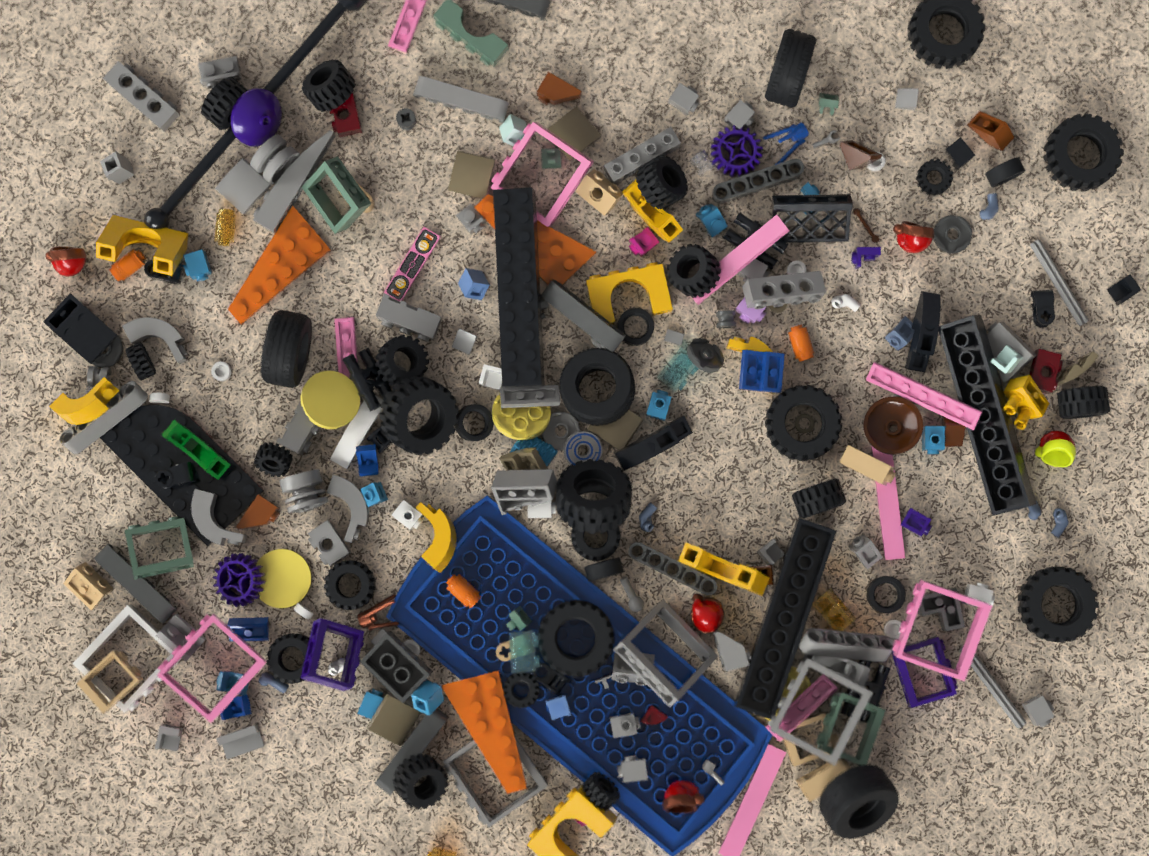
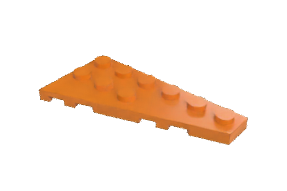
[474,194,597,285]
[228,206,330,325]
[440,671,527,794]

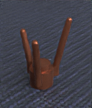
[357,594,399,631]

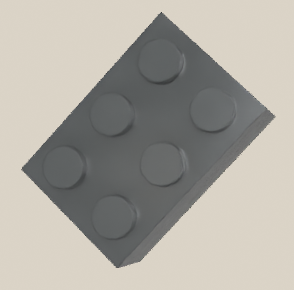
[360,631,433,703]

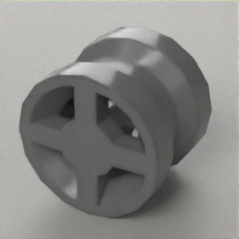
[396,108,416,130]
[716,310,736,329]

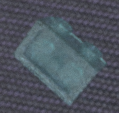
[657,347,699,392]
[509,630,539,674]

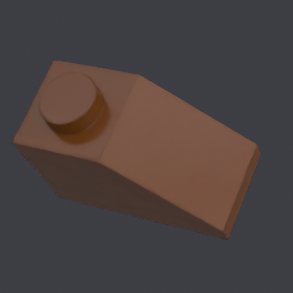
[536,72,582,105]
[967,111,1015,151]
[236,494,280,530]

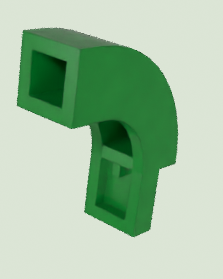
[162,420,231,480]

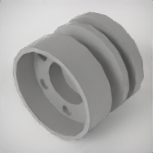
[279,469,329,513]

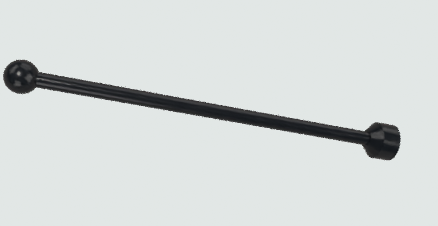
[144,0,368,229]

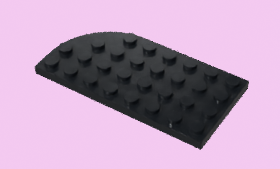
[100,405,264,546]

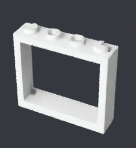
[72,605,181,712]

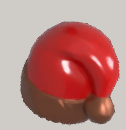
[893,221,934,254]
[45,246,87,277]
[691,593,725,633]
[663,780,704,813]

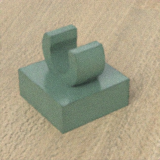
[818,93,839,115]
[541,148,561,169]
[506,606,532,631]

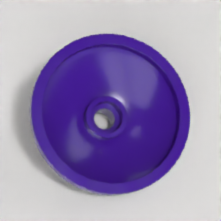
[231,88,282,147]

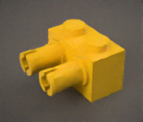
[1004,375,1050,430]

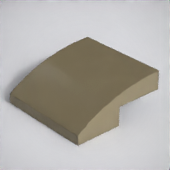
[548,107,602,161]
[448,151,495,199]
[1058,351,1099,386]
[587,397,644,450]
[499,447,548,470]
[367,694,421,746]

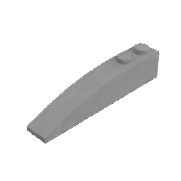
[253,130,336,234]

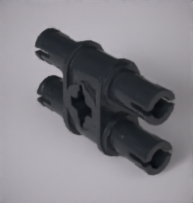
[723,212,789,270]
[343,348,392,412]
[840,660,891,723]

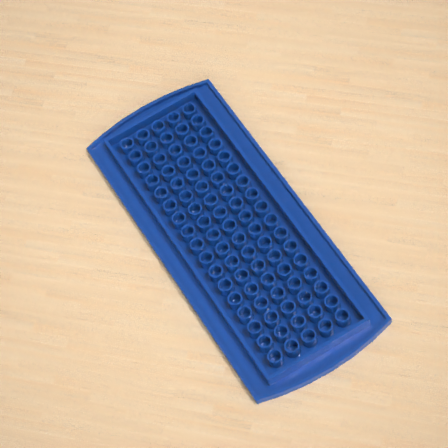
[386,496,772,856]

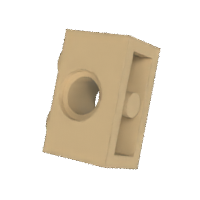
[575,169,623,216]

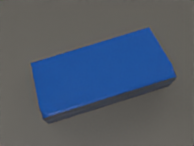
[227,617,269,642]

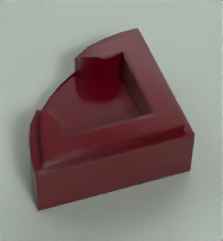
[640,705,668,725]

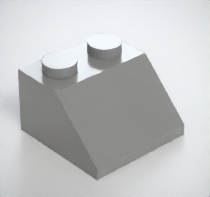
[713,631,751,672]

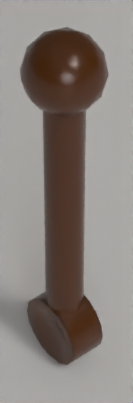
[853,208,879,243]

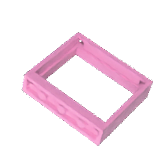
[491,122,594,227]
[892,579,992,681]
[157,613,266,723]

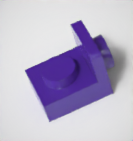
[851,247,881,269]
[900,508,932,538]

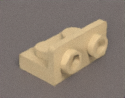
[63,562,113,611]

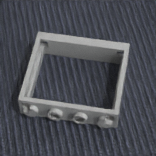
[613,599,718,707]
[768,658,873,766]
[443,737,548,827]

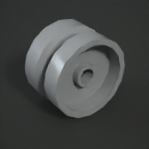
[250,134,300,185]

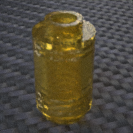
[214,209,236,246]

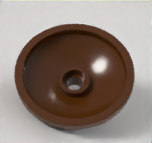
[863,397,923,455]

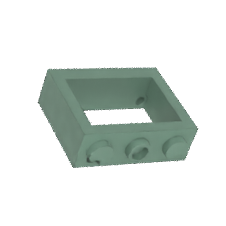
[302,156,371,234]
[124,516,194,580]
[816,692,886,765]

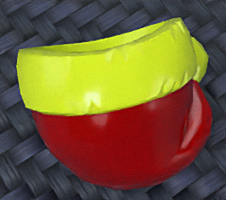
[1035,431,1076,468]

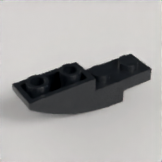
[905,291,941,372]
[614,416,693,471]

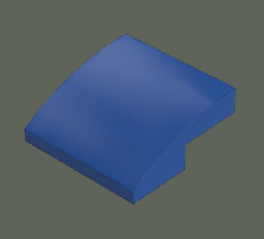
[739,350,785,393]

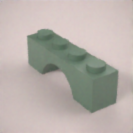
[433,0,509,67]

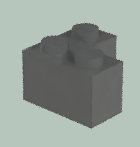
[918,587,965,631]

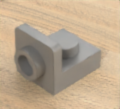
[456,204,486,234]
[848,534,882,569]

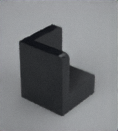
[946,137,975,170]
[1107,274,1141,306]

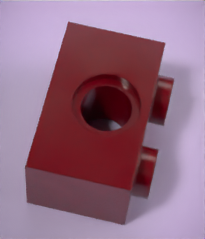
[329,93,362,137]
[1029,349,1063,394]

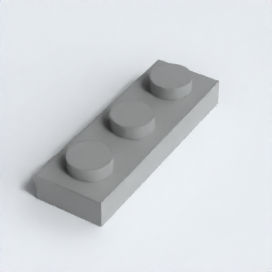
[499,385,560,408]

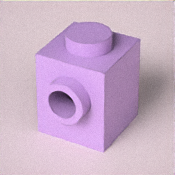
[735,297,766,324]

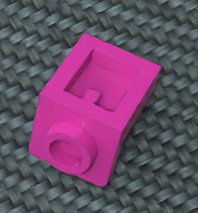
[629,227,659,257]

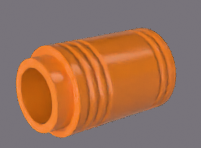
[109,249,146,281]
[788,324,814,362]
[446,574,481,608]

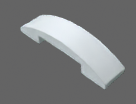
[330,395,384,469]

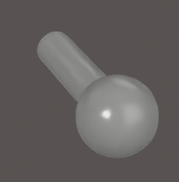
[620,576,644,612]

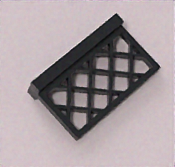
[772,194,853,243]

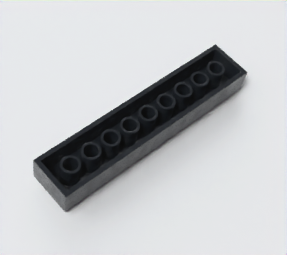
[493,187,545,387]
[939,315,1037,516]
[734,518,837,719]

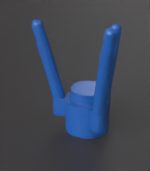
[763,122,809,165]

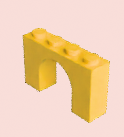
[96,215,188,276]
[586,262,673,324]
[678,543,770,596]
[527,785,618,856]

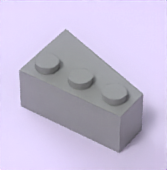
[376,293,442,342]
[276,401,321,455]
[491,469,557,515]

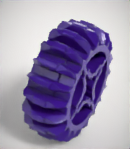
[710,125,763,177]
[212,553,266,607]

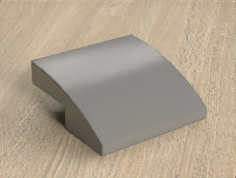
[215,158,271,214]

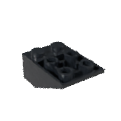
[43,293,118,364]

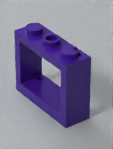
[300,618,364,691]
[891,636,958,708]

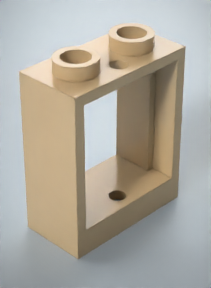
[839,445,896,485]
[76,650,144,713]
[783,712,839,767]
[796,758,850,802]

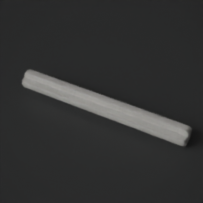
[1030,239,1089,326]
[960,647,1026,728]

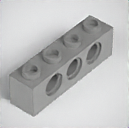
[103,61,179,132]
[603,127,681,184]
[742,271,826,309]

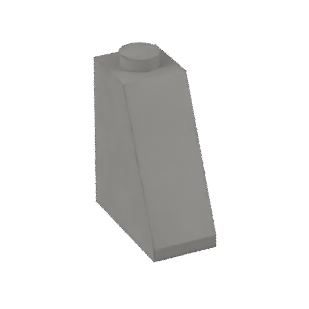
[987,322,1037,383]

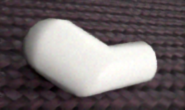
[832,294,861,312]
[328,658,358,676]

